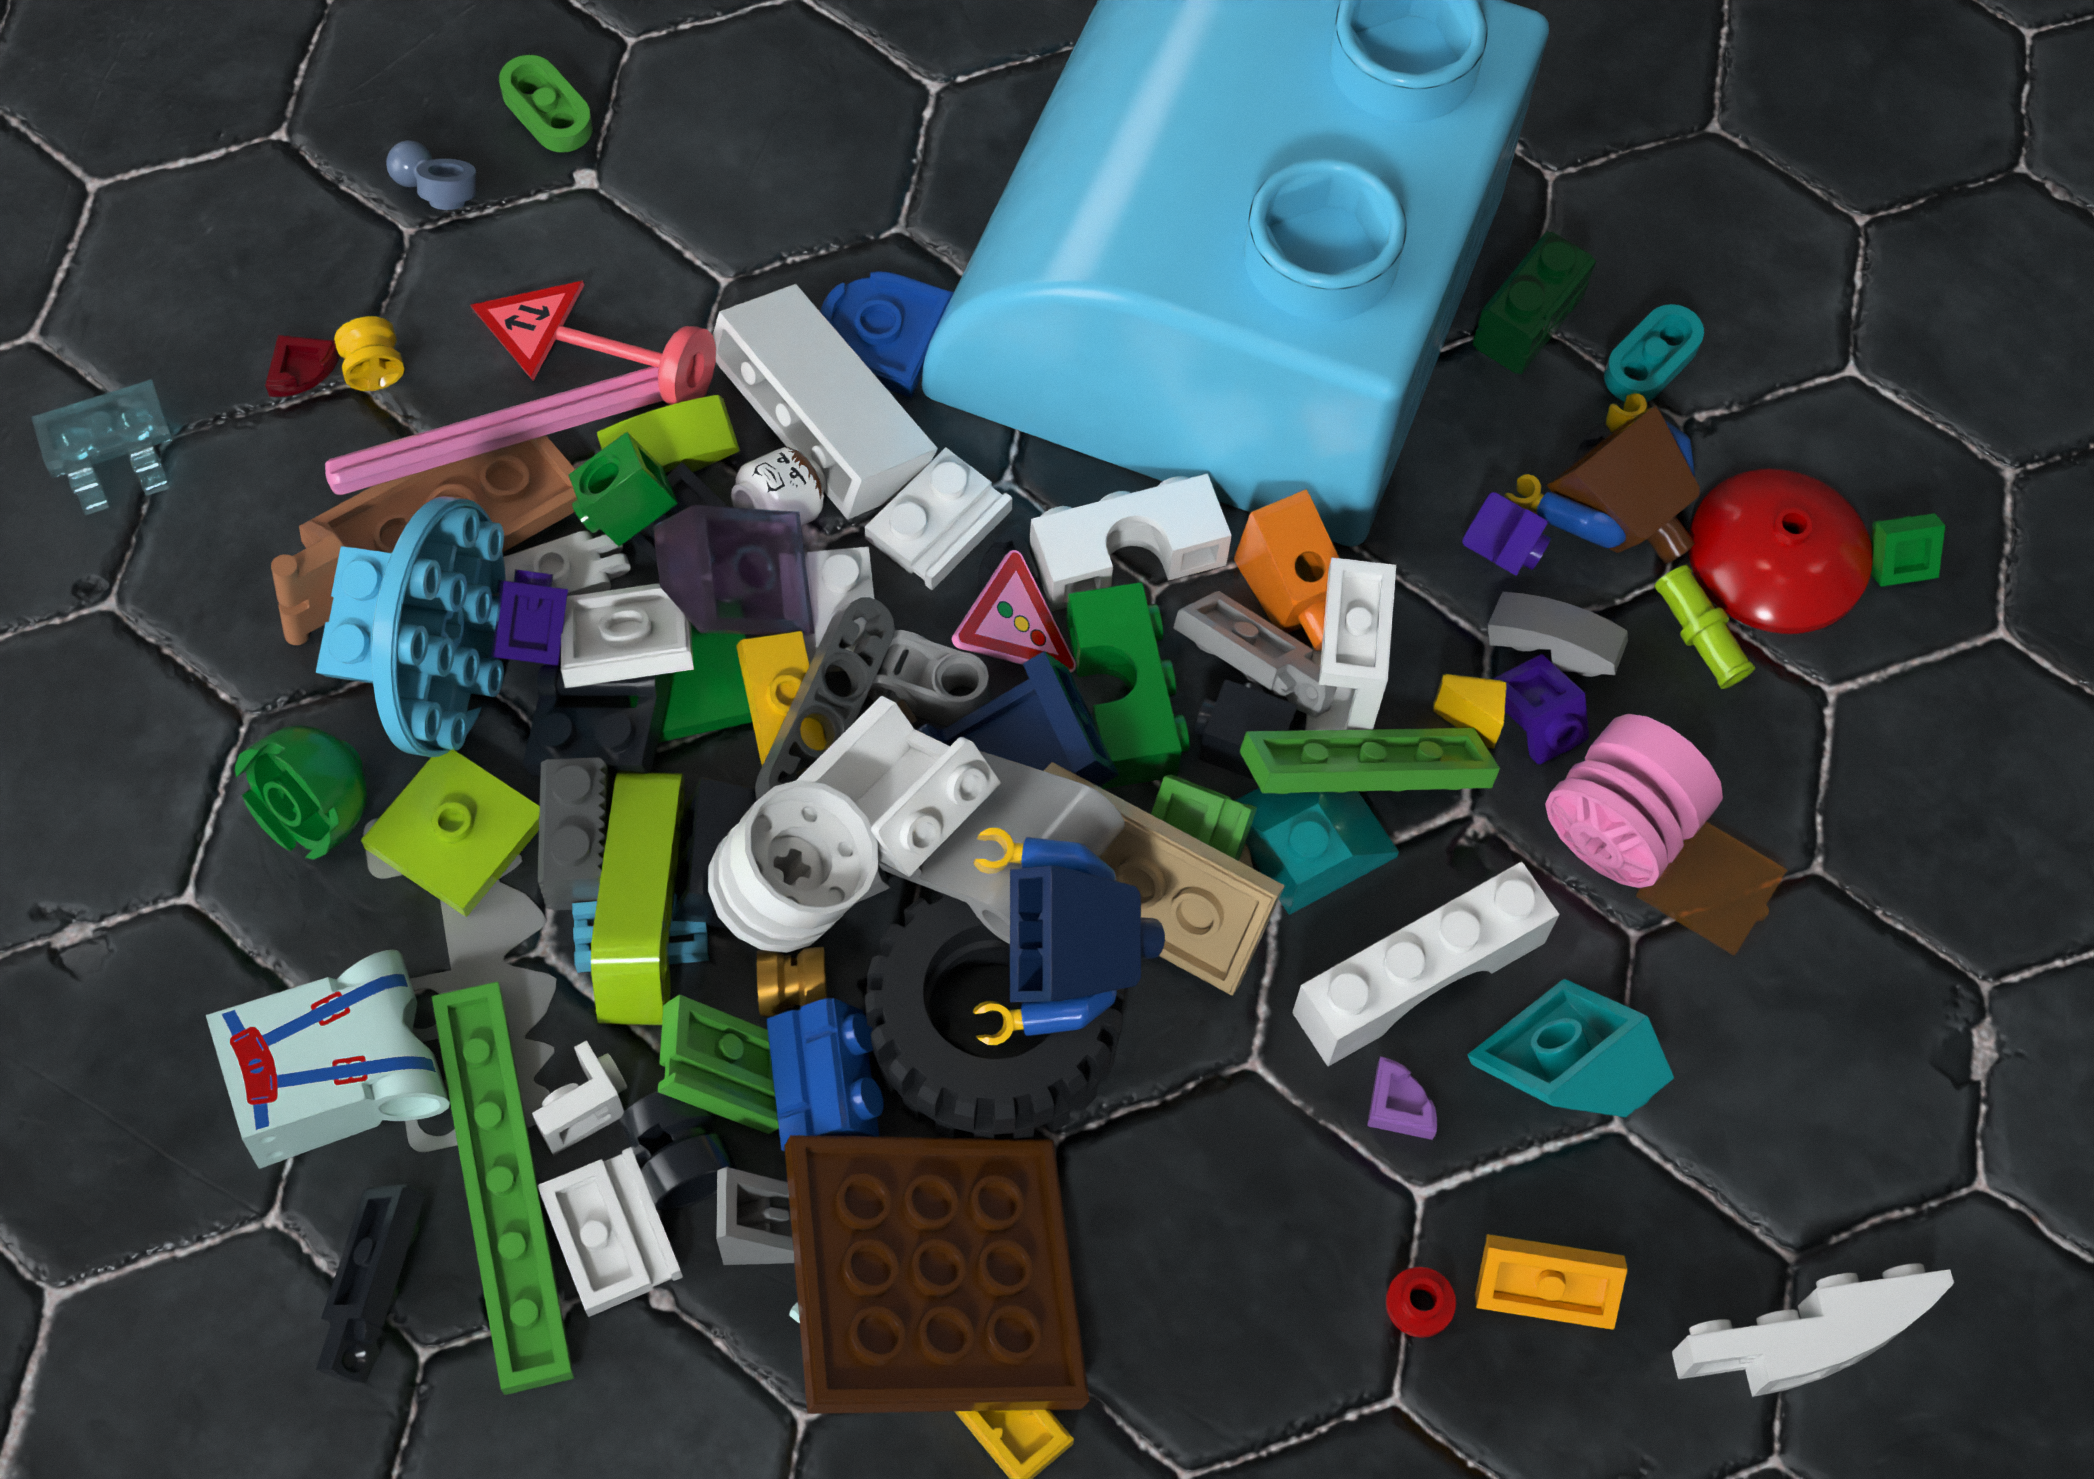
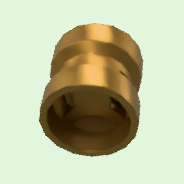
[757,947,827,1016]

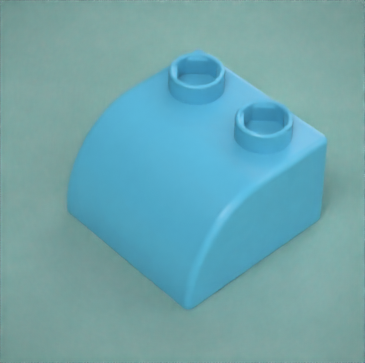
[922,0,1549,547]

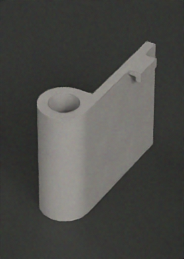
[878,751,1125,944]

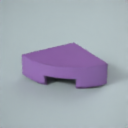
[1367,1056,1437,1140]

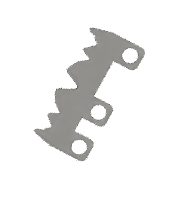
[363,817,557,1152]

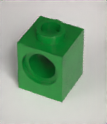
[569,432,678,546]

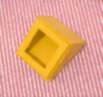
[1433,674,1506,749]

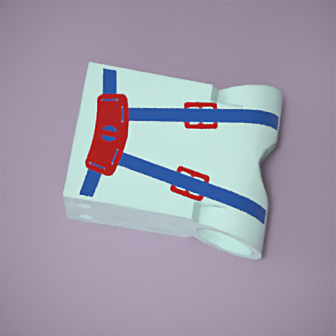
[206,950,450,1169]

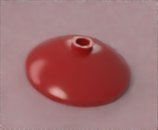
[1688,469,1873,634]

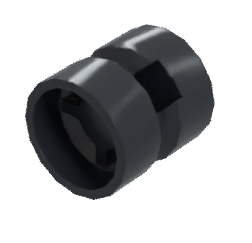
[620,1091,737,1211]

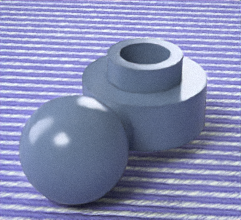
[386,140,476,210]

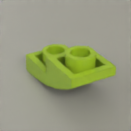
[597,395,740,473]

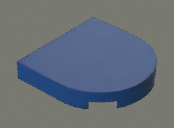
[820,271,954,398]

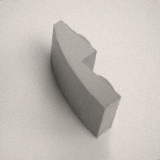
[1488,592,1628,676]

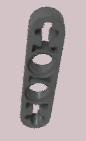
[755,597,895,800]

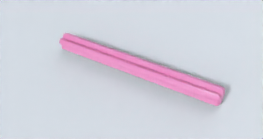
[325,366,664,495]

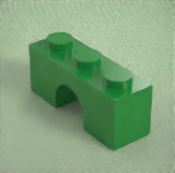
[1066,582,1189,789]

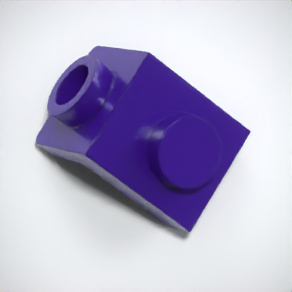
[1462,492,1551,576]

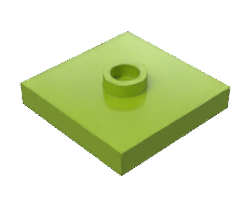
[361,750,540,918]

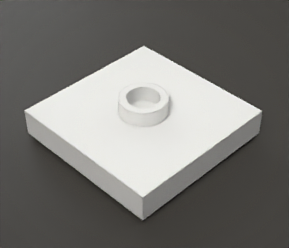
[561,580,694,688]

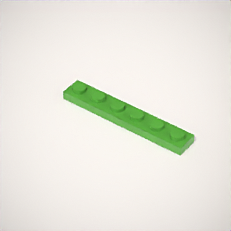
[431,982,574,1395]

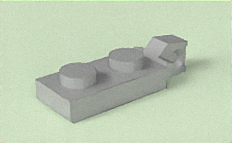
[1173,591,1337,718]

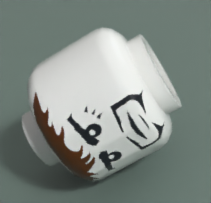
[731,447,826,537]

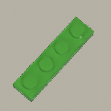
[1240,728,1500,794]

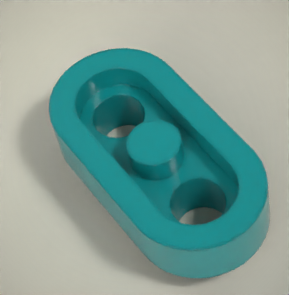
[1604,304,1704,402]

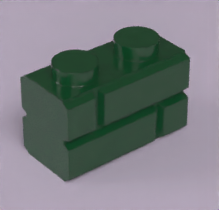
[1472,231,1596,375]

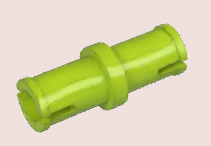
[1654,565,1755,689]

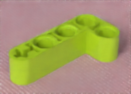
[591,772,685,1025]

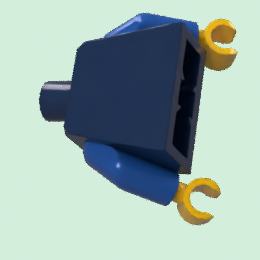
[973,827,1165,1045]

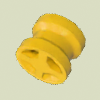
[334,316,405,391]

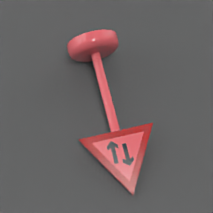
[470,281,716,405]

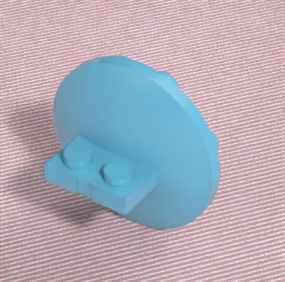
[316,496,506,757]

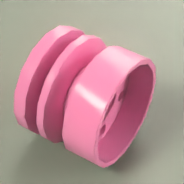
[1545,714,1723,888]

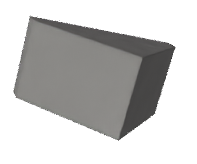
[716,1167,794,1265]

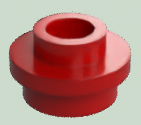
[1386,1267,1456,1338]

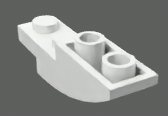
[1672,1263,1954,1397]

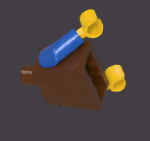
[1505,393,1700,564]

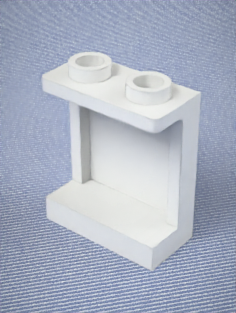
[1305,557,1396,730]
[797,696,1001,877]

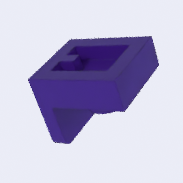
[492,569,568,665]
[1493,654,1589,764]

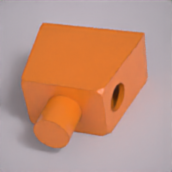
[1234,489,1339,651]

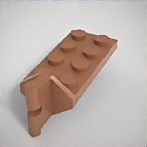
[271,435,577,645]

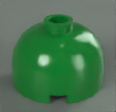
[235,725,367,859]

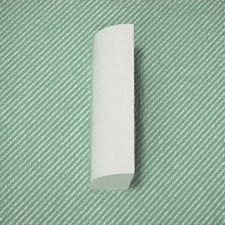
[713,284,938,520]

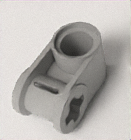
[867,630,991,727]

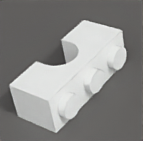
[1029,473,1232,611]

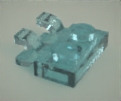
[31,379,173,515]

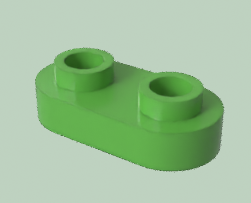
[499,55,593,152]

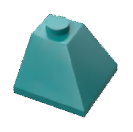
[1235,788,1399,915]
[1467,979,1674,1118]

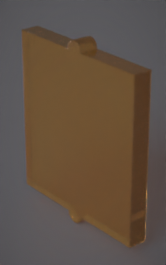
[1636,822,1787,956]

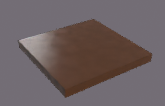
[784,1135,1090,1414]

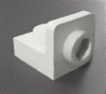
[532,1041,627,1156]

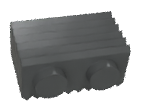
[538,758,613,910]

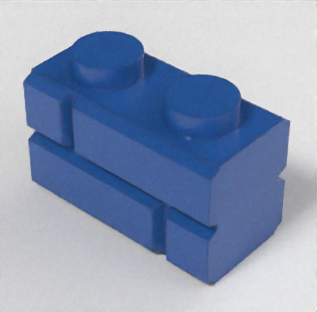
[767,998,884,1151]

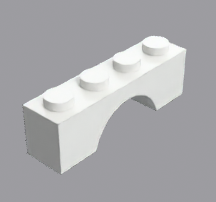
[1292,862,1560,1067]

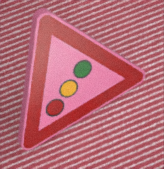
[952,550,1076,673]

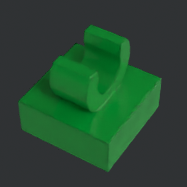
[1871,513,1945,587]

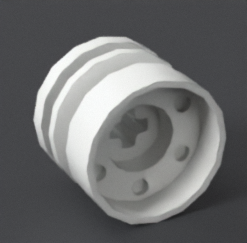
[708,780,878,953]

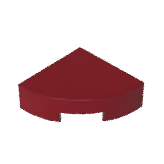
[265,335,340,397]

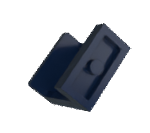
[916,651,1119,787]

